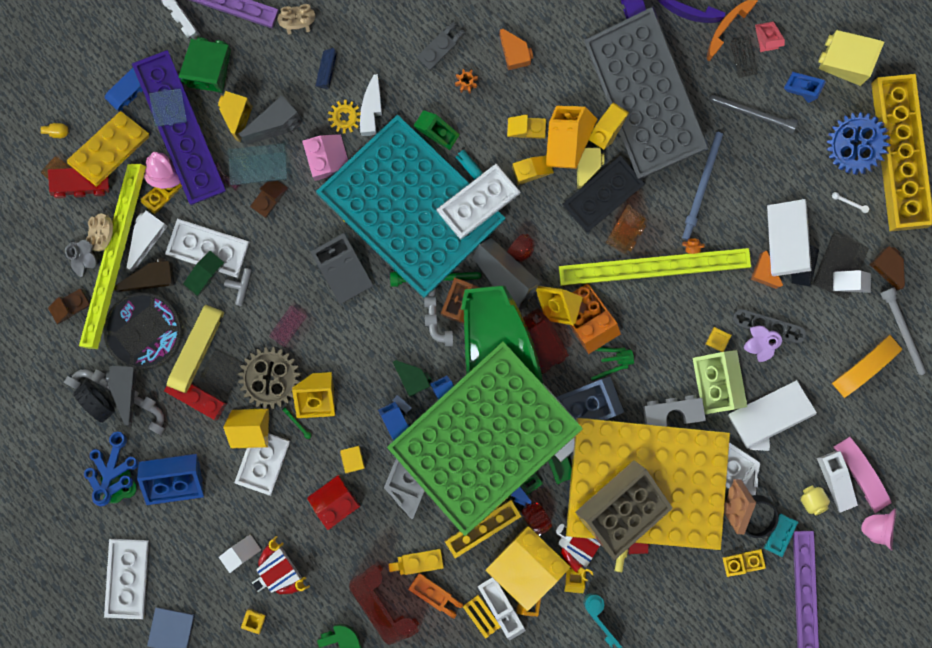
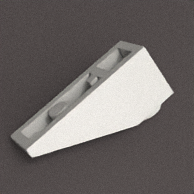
[127,211,168,272]

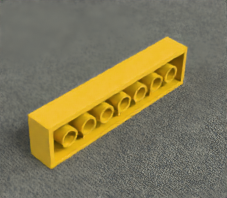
[871,74,932,232]

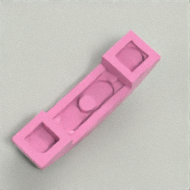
[834,437,891,513]

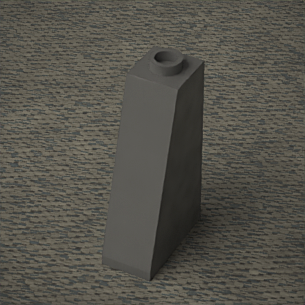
[473,238,540,311]

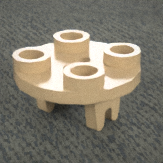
[277,4,315,34]
[86,213,113,252]

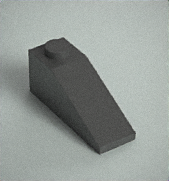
[106,366,137,427]

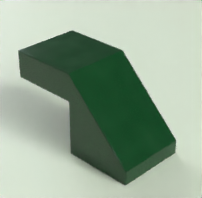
[183,251,225,297]

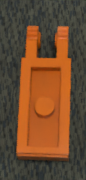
[408,573,463,618]

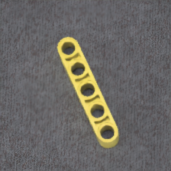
[167,305,224,393]

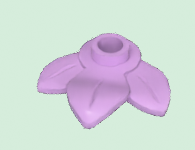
[744,326,782,362]

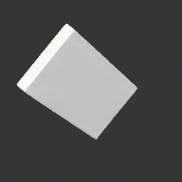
[437,164,520,240]
[767,199,812,276]
[165,219,250,278]
[728,380,817,449]
[104,539,149,619]

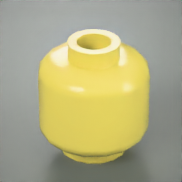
[800,485,830,516]

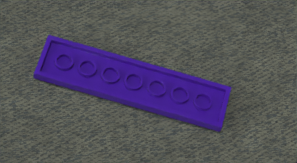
[132,50,226,206]

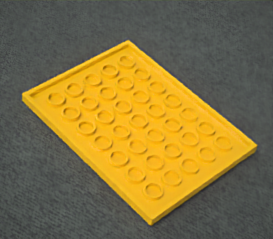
[566,418,730,550]

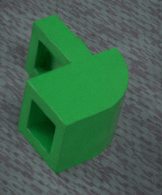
[317,624,362,648]

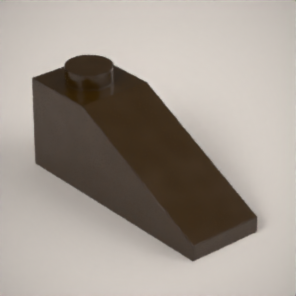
[114,258,175,292]

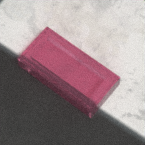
[269,305,307,348]

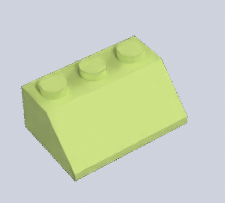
[693,350,747,414]

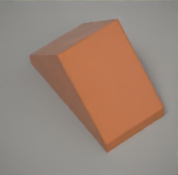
[751,251,783,289]

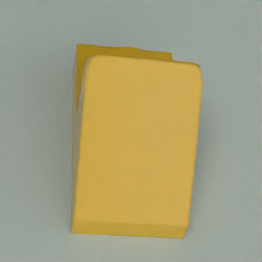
[507,115,546,139]

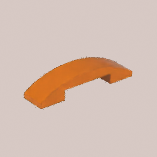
[707,0,758,61]

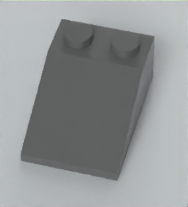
[239,95,301,145]

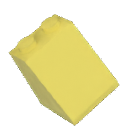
[818,30,884,86]

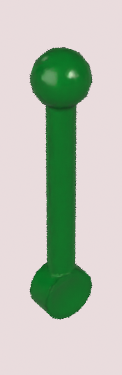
[282,407,312,439]

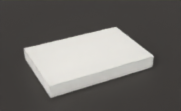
[234,433,291,496]

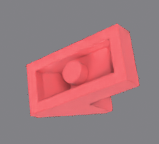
[755,22,785,52]

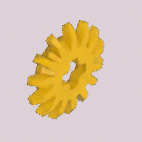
[328,100,361,134]

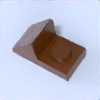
[250,177,288,218]
[48,289,90,325]

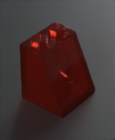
[523,308,569,374]

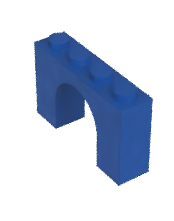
[378,376,454,441]

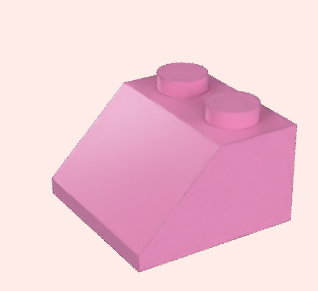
[302,134,348,181]

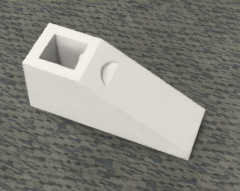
[817,451,858,513]

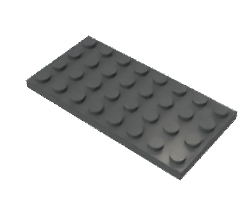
[584,7,710,179]

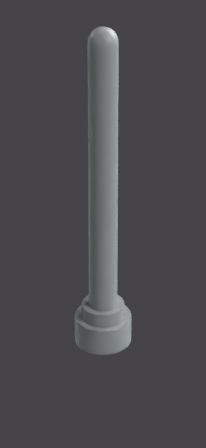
[880,287,926,375]

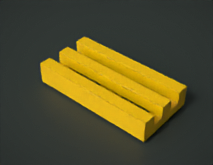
[462,595,501,639]

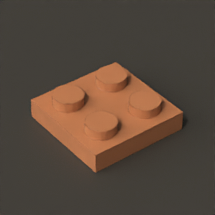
[724,479,756,535]

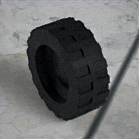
[73,381,115,423]

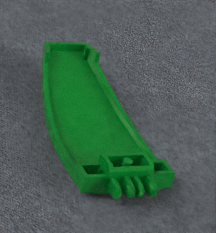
[461,286,543,384]

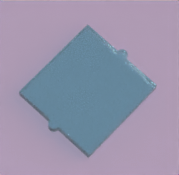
[149,88,187,127]

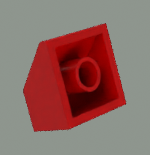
[307,475,361,530]

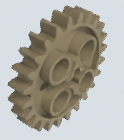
[238,347,301,409]

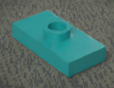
[764,513,798,557]

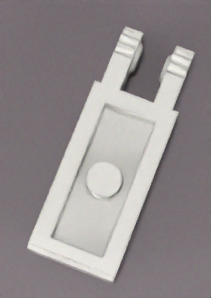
[162,0,201,39]

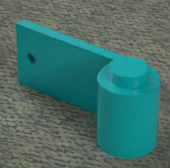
[583,593,622,648]

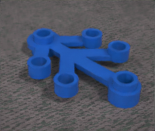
[84,432,139,506]

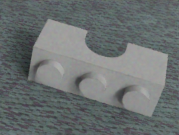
[643,395,706,427]

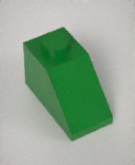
[414,110,460,150]

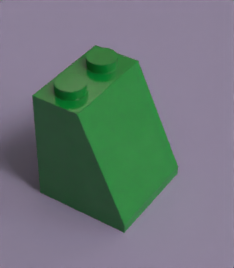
[179,37,231,93]

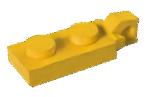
[388,549,444,575]

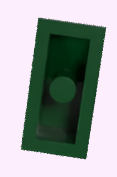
[393,360,432,397]

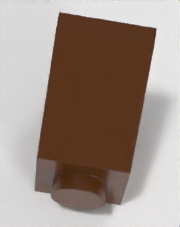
[869,246,905,291]

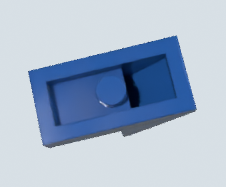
[784,72,826,103]

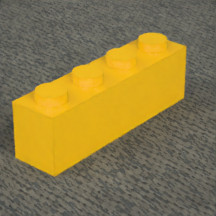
[445,499,522,558]

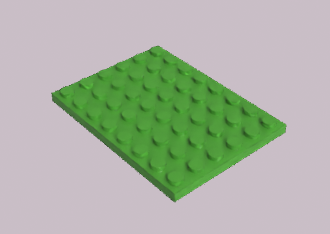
[387,342,583,536]

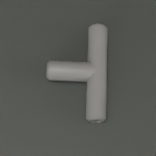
[224,268,252,306]

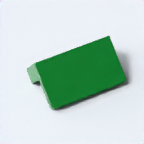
[548,455,572,484]

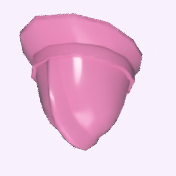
[144,152,181,189]
[862,508,896,550]

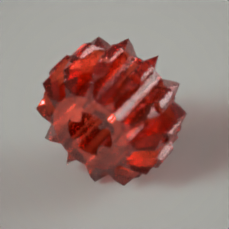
[522,502,552,535]

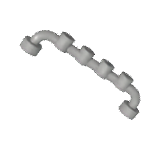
[424,288,453,346]
[64,369,165,435]

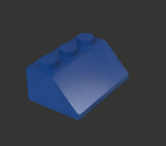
[137,454,204,505]

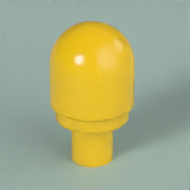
[41,123,69,138]

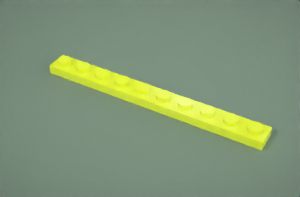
[79,164,146,349]
[559,248,751,286]

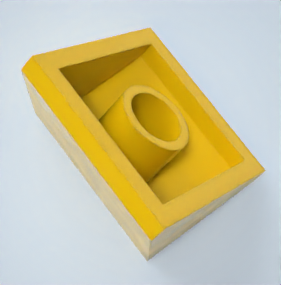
[536,286,583,325]
[223,409,269,449]

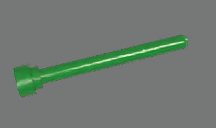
[390,271,482,287]

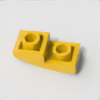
[141,183,182,214]
[723,549,766,577]

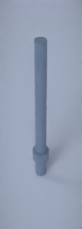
[682,132,723,241]

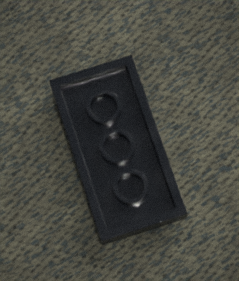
[562,156,645,234]

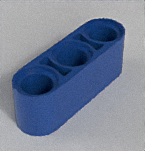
[105,68,143,112]

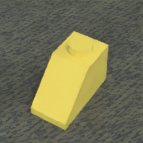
[577,148,604,189]

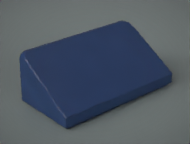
[315,48,337,89]

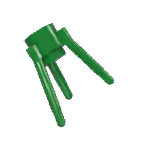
[591,347,634,381]

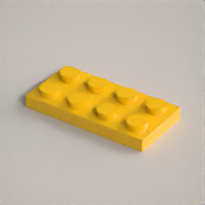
[67,111,149,187]

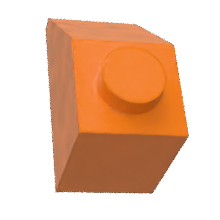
[499,29,533,70]

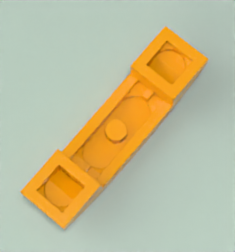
[832,335,903,398]

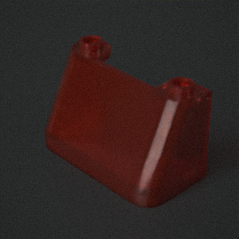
[349,561,421,645]

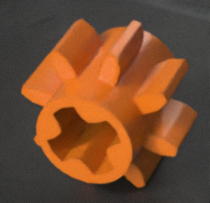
[455,69,478,94]

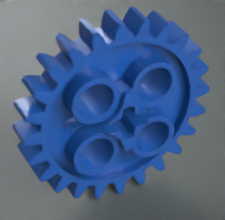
[827,112,891,175]

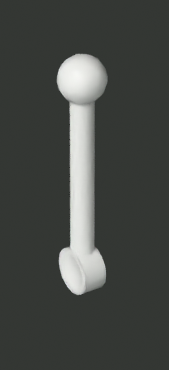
[832,192,869,213]

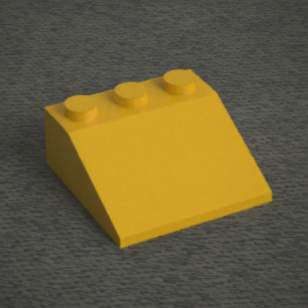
[485,526,570,611]

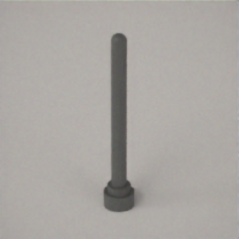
[709,95,798,134]

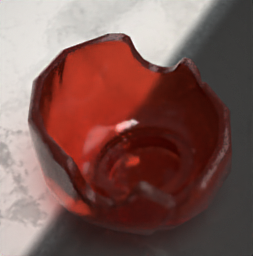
[507,234,535,262]

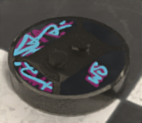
[103,293,183,370]

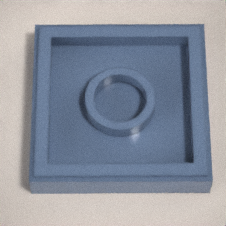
[147,607,195,648]

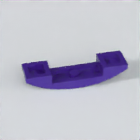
[657,0,726,23]

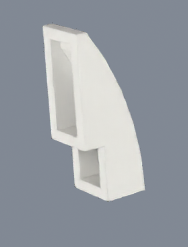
[360,74,382,136]
[478,578,526,641]

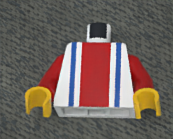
[556,524,601,581]
[252,536,310,594]

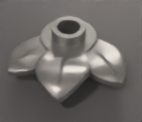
[65,240,97,277]

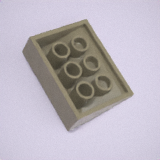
[575,461,673,561]

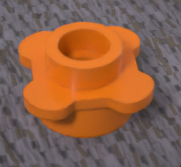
[682,238,705,254]

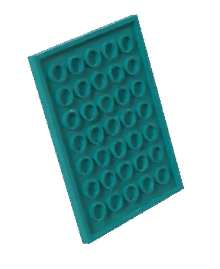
[316,115,506,299]

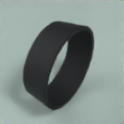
[745,495,779,538]

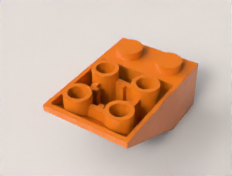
[570,283,621,354]

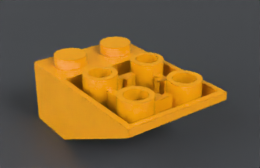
[546,106,597,169]

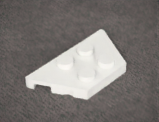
[726,443,760,495]

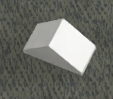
[833,271,871,293]
[219,534,261,573]

